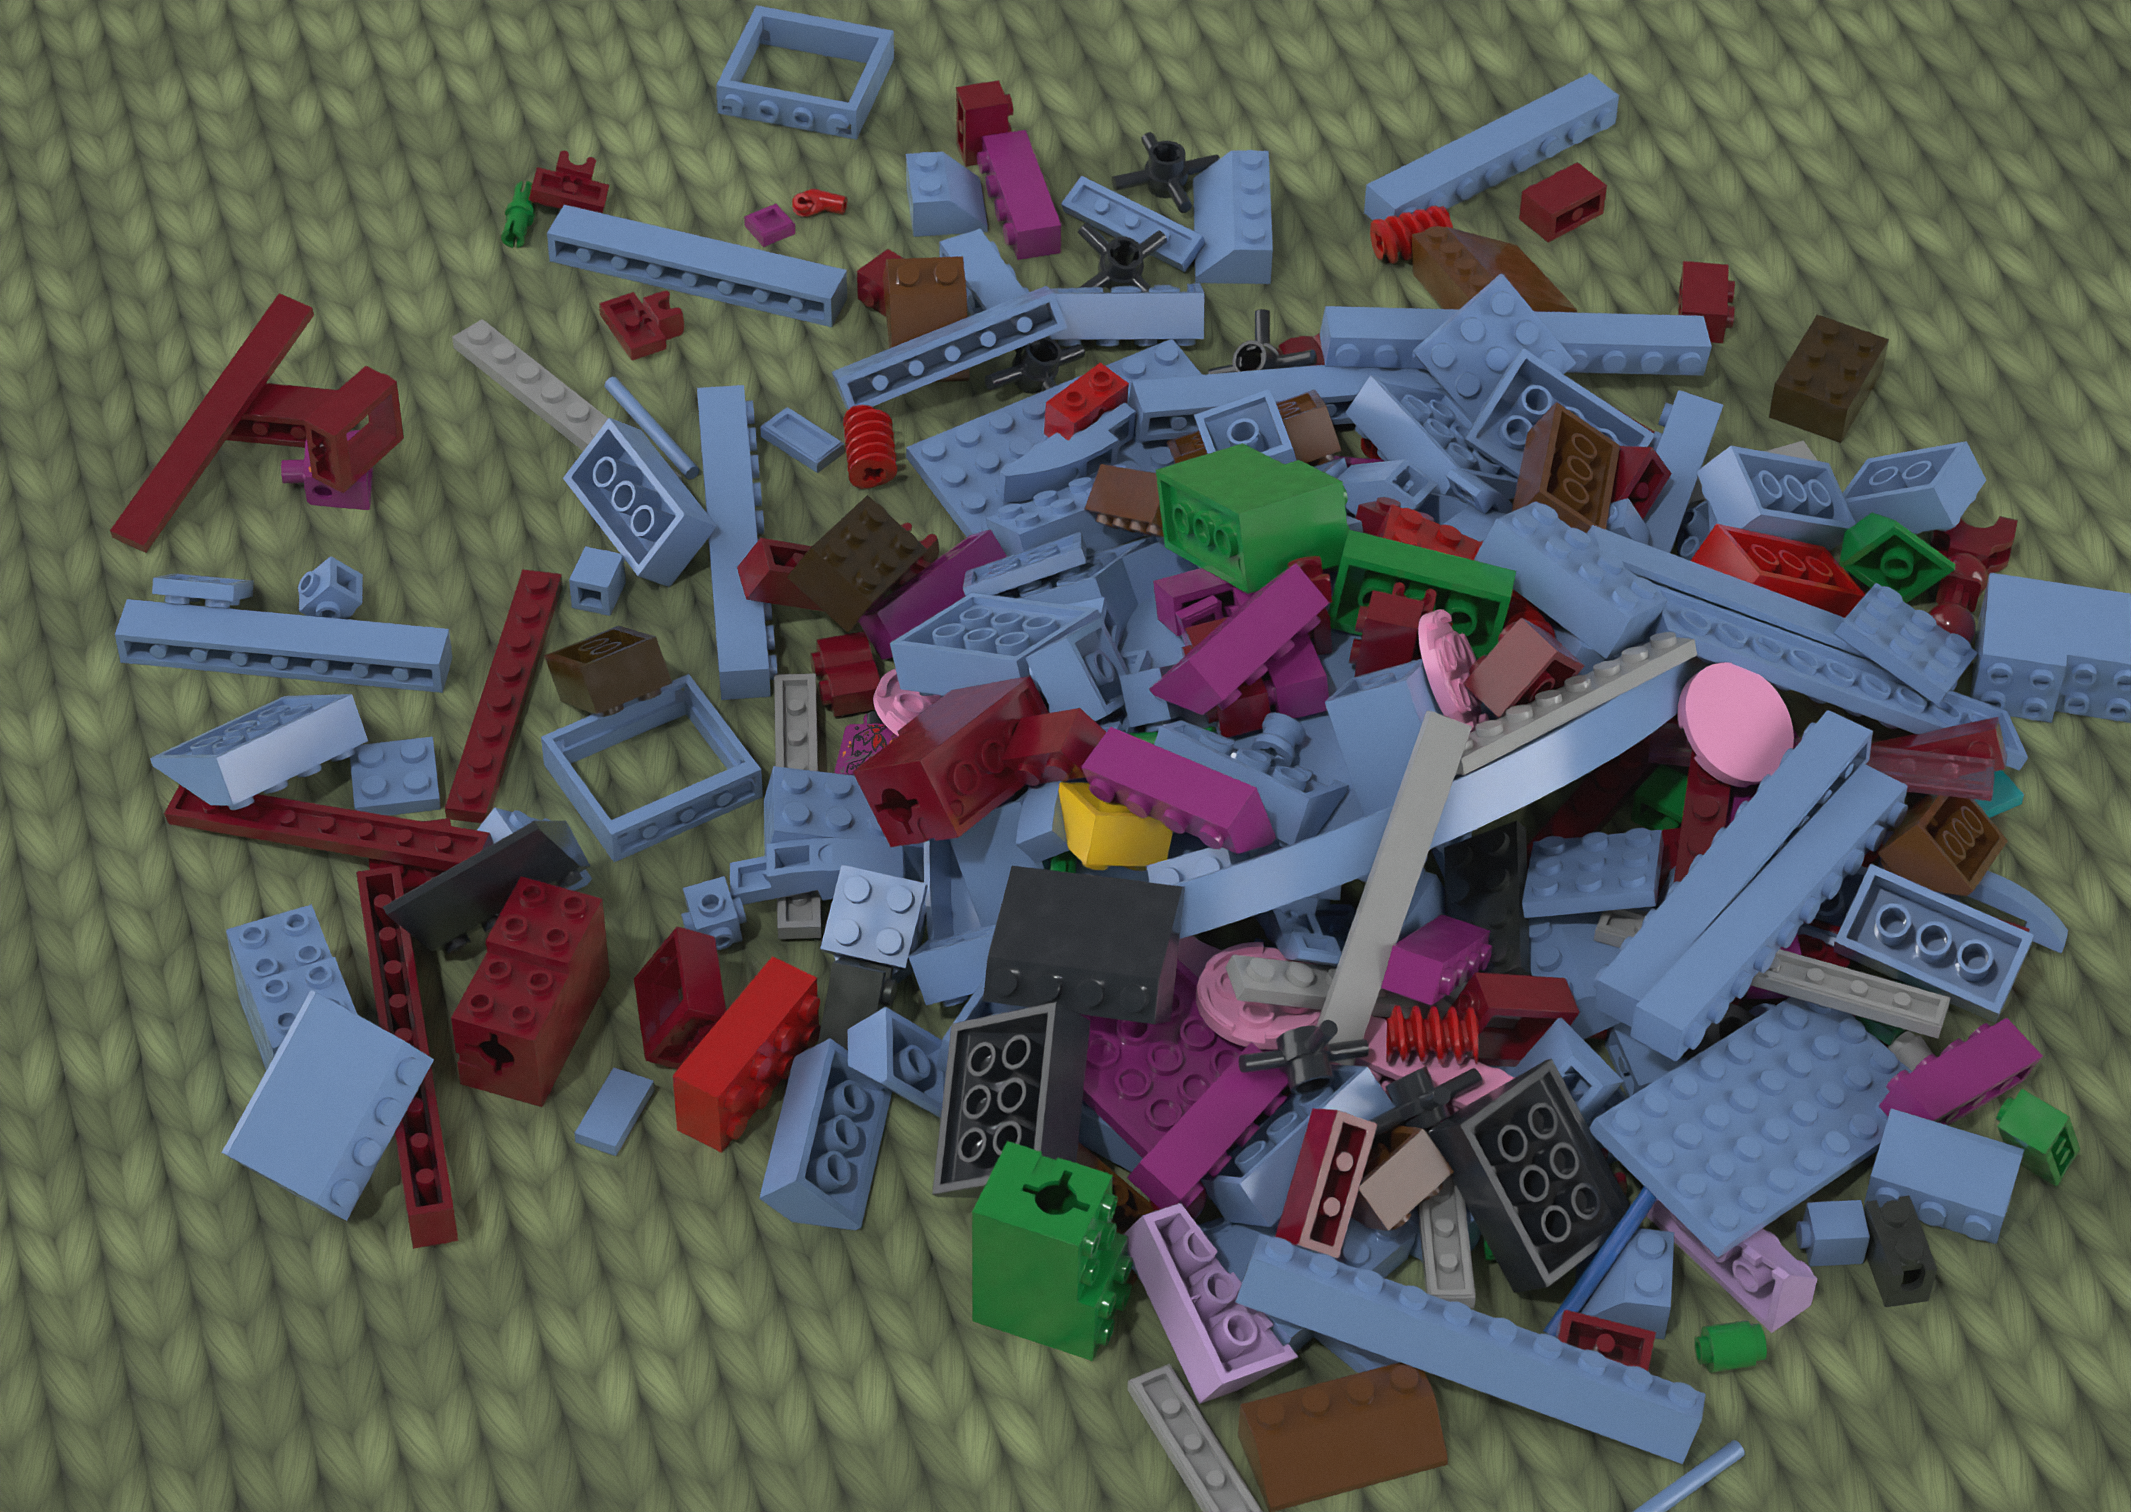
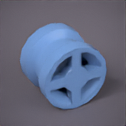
[1252,713,1306,767]

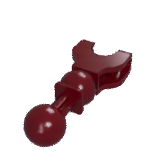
[1928,516,2018,644]

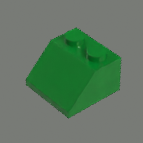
[1839,512,1955,603]

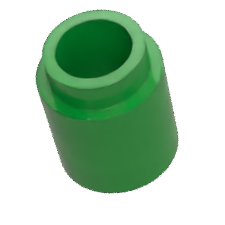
[1694,1320,1767,1373]

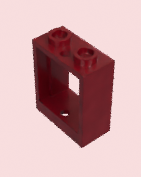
[304,365,404,493]
[634,926,726,1069]
[1442,972,1580,1067]

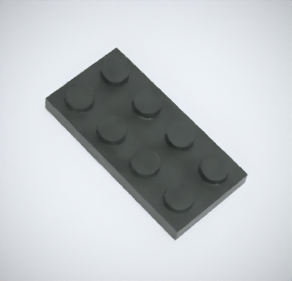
[1444,820,1530,982]

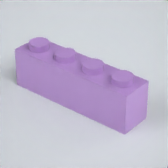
[1647,1200,1817,1333]
[1123,1203,1298,1404]

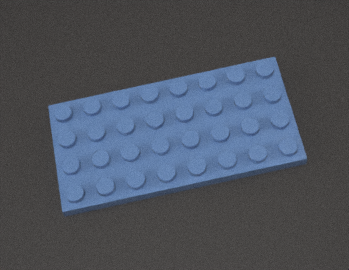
[906,339,1202,537]
[1589,997,1912,1258]

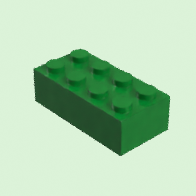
[1328,530,1516,660]

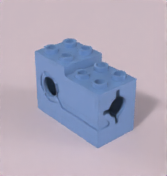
[1970,573,2131,723]
[226,904,357,1071]

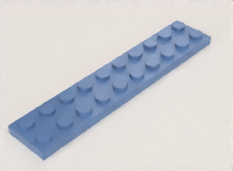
[1653,583,2028,771]

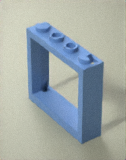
[716,5,894,140]
[541,674,763,862]

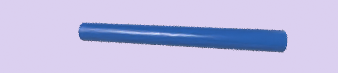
[1543,1186,1658,1337]

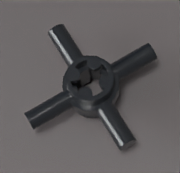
[1112,132,1220,213]
[1078,222,1167,292]
[1208,309,1317,374]
[985,337,1085,394]
[1238,1020,1369,1095]
[1368,1066,1483,1139]

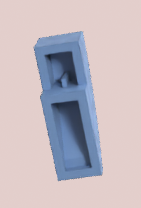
[1016,777,1087,863]

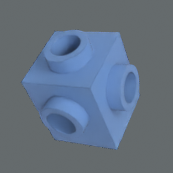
[298,556,363,619]
[681,876,747,950]

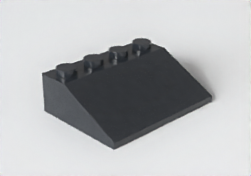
[383,821,590,954]
[983,866,1185,1024]
[932,1002,1090,1198]
[1428,1059,1630,1293]

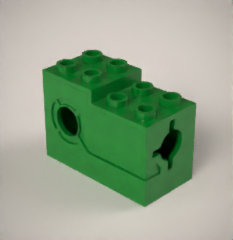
[1155,443,1350,594]
[972,1141,1133,1361]

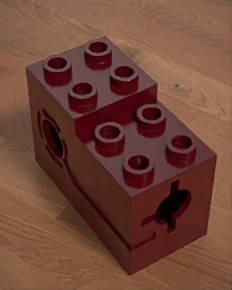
[852,676,1049,847]
[451,877,610,1107]

